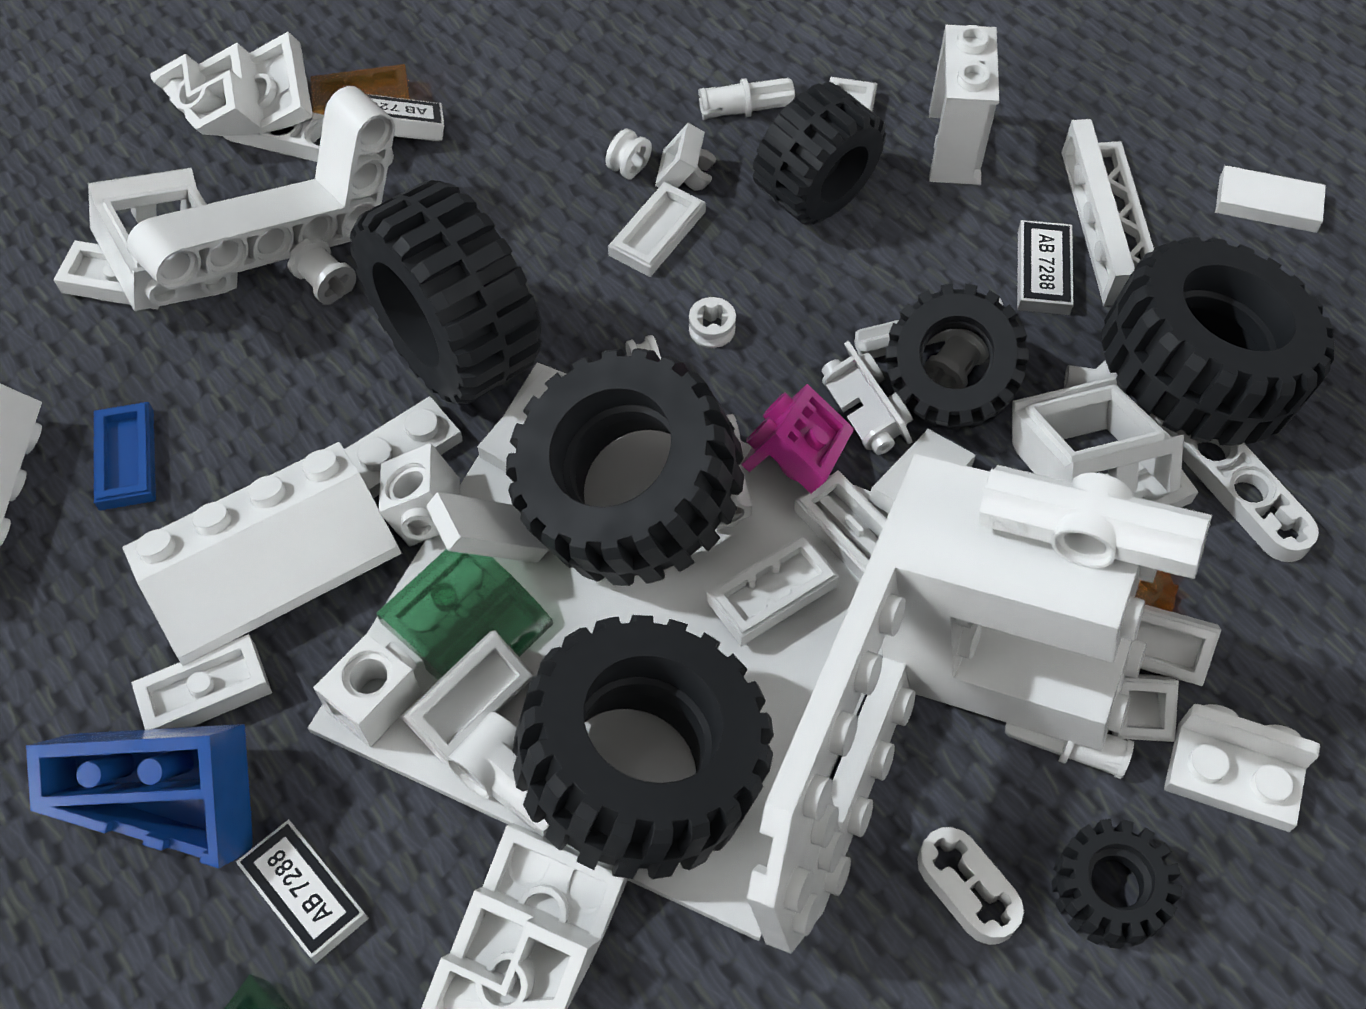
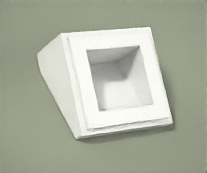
[1112,674,1179,742]

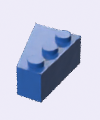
[26,724,253,868]

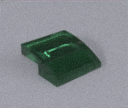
[377,549,553,680]

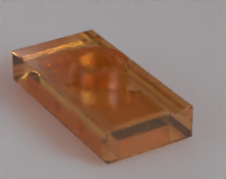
[310,64,411,115]

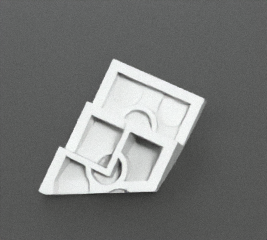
[151,32,313,136]
[421,823,628,1009]

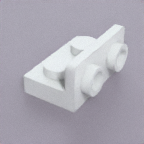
[1164,704,1320,832]

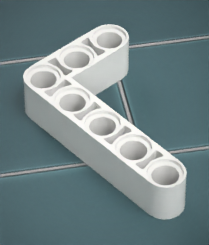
[126,86,395,290]

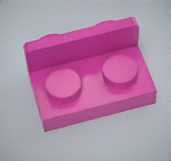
[741,384,854,494]

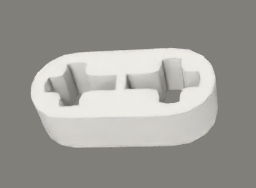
[917,827,1024,944]

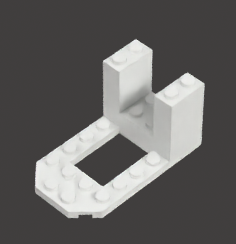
[747,453,1157,954]

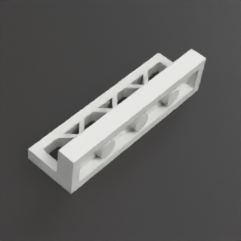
[1062,119,1154,306]

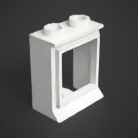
[929,25,999,185]
[88,168,238,311]
[1012,376,1184,494]

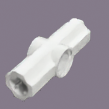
[979,465,1212,579]

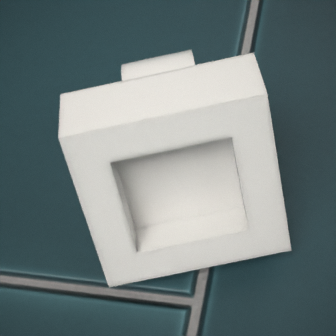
[655,123,716,191]

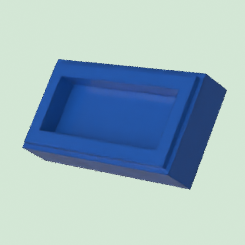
[94,402,156,511]

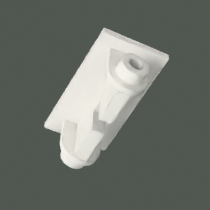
[822,340,913,455]

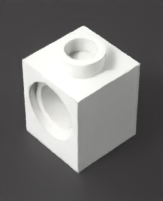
[378,443,460,547]
[313,634,422,748]

